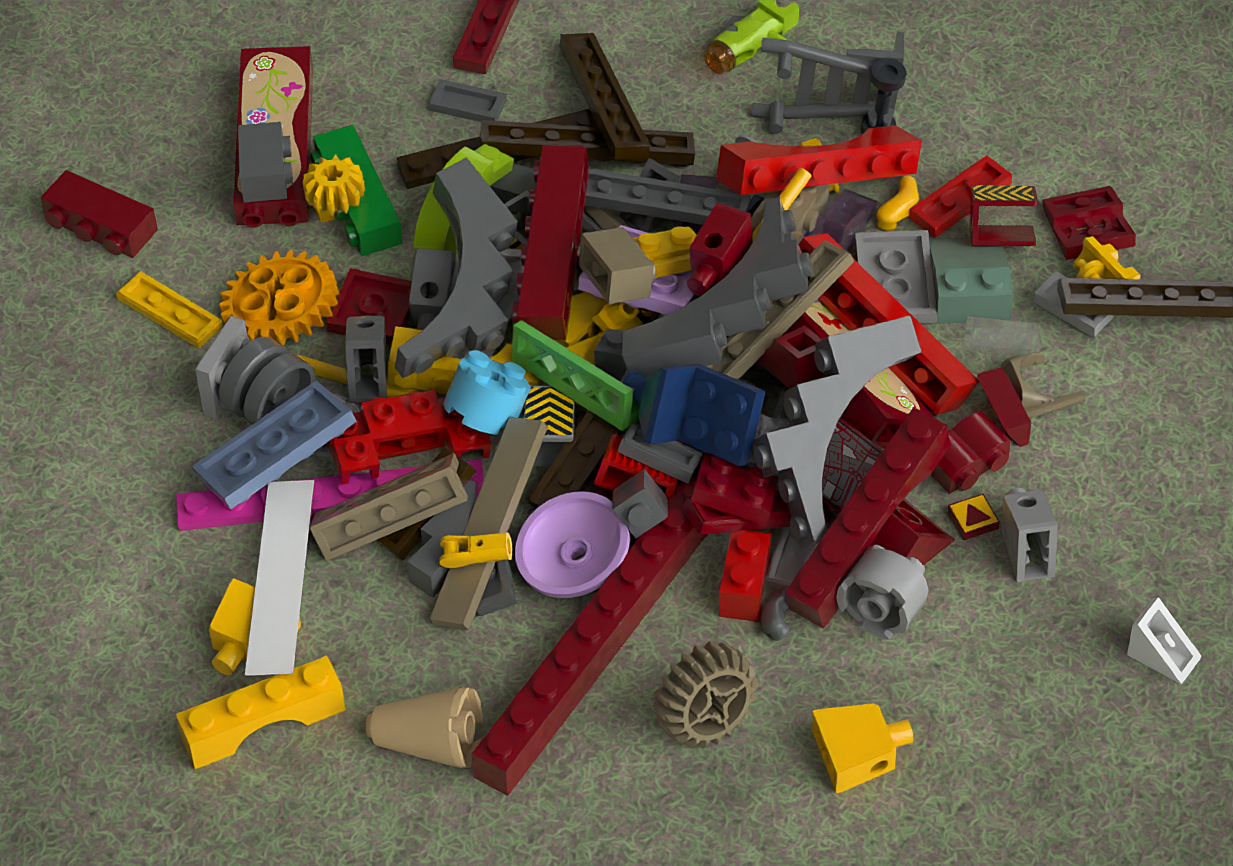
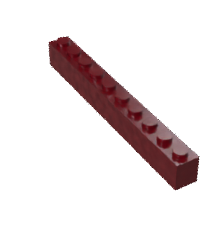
[472,476,708,796]

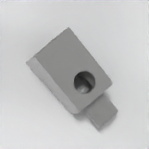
[1002,488,1058,582]

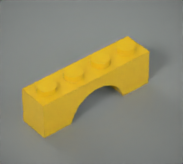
[387,326,539,404]
[176,656,346,769]

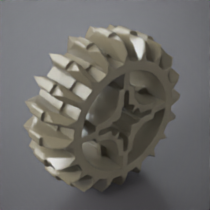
[653,641,759,749]

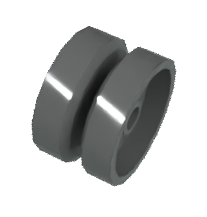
[219,337,316,425]

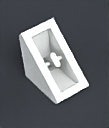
[1127,597,1202,684]

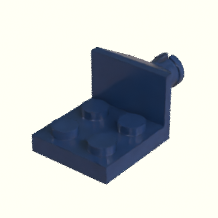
[622,364,766,466]

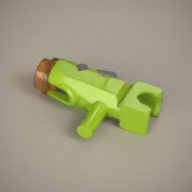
[704,0,799,74]

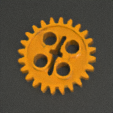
[219,250,339,346]

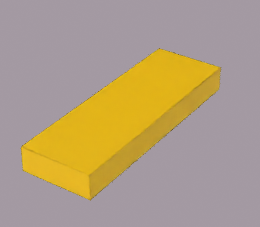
[116,271,223,348]

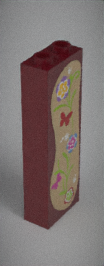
[233,46,313,227]
[784,299,933,448]

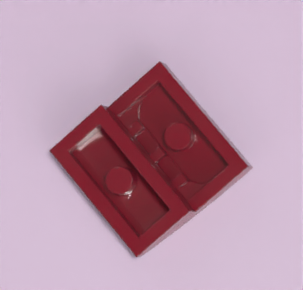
[1042,186,1136,260]

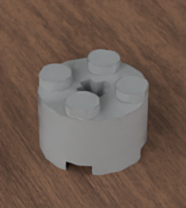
[836,545,929,640]

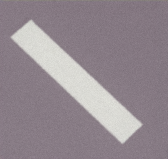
[245,480,314,675]

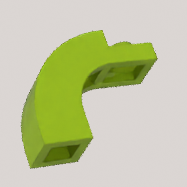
[413,144,514,254]

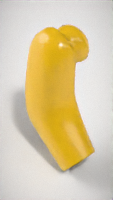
[876,176,919,232]

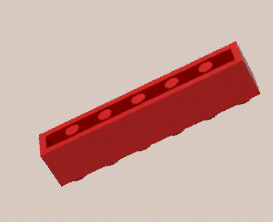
[798,233,979,415]

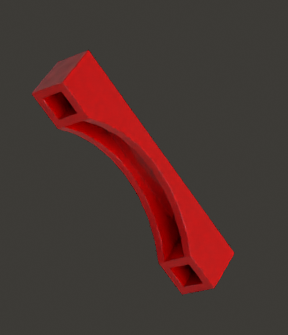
[716,125,922,195]

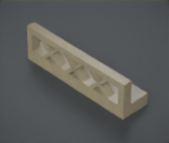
[309,453,468,561]

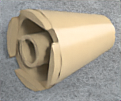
[366,686,483,768]

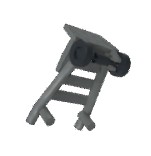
[751,32,907,134]

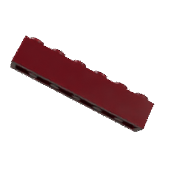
[512,146,590,340]

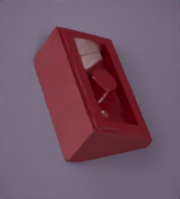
[977,367,1032,447]

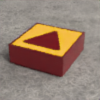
[948,493,1000,540]

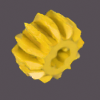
[303,154,365,216]

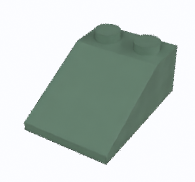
[929,237,1013,324]

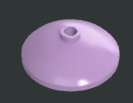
[515,492,630,598]

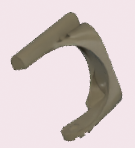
[1000,352,1086,418]

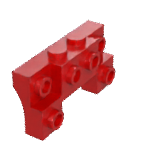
[326,390,491,485]

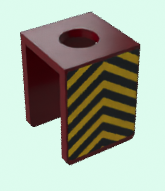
[969,185,1038,246]

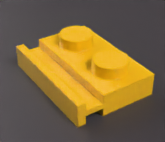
[632,226,697,278]

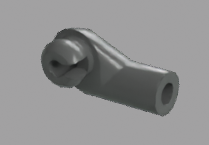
[760,587,790,641]

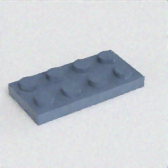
[192,380,357,509]

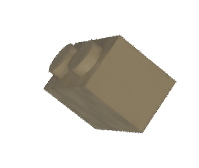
[579,227,656,304]

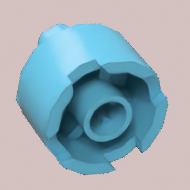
[443,350,531,435]

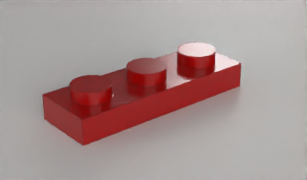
[909,155,1012,238]

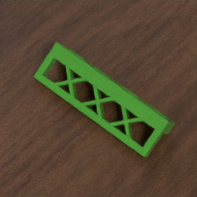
[511,320,640,431]

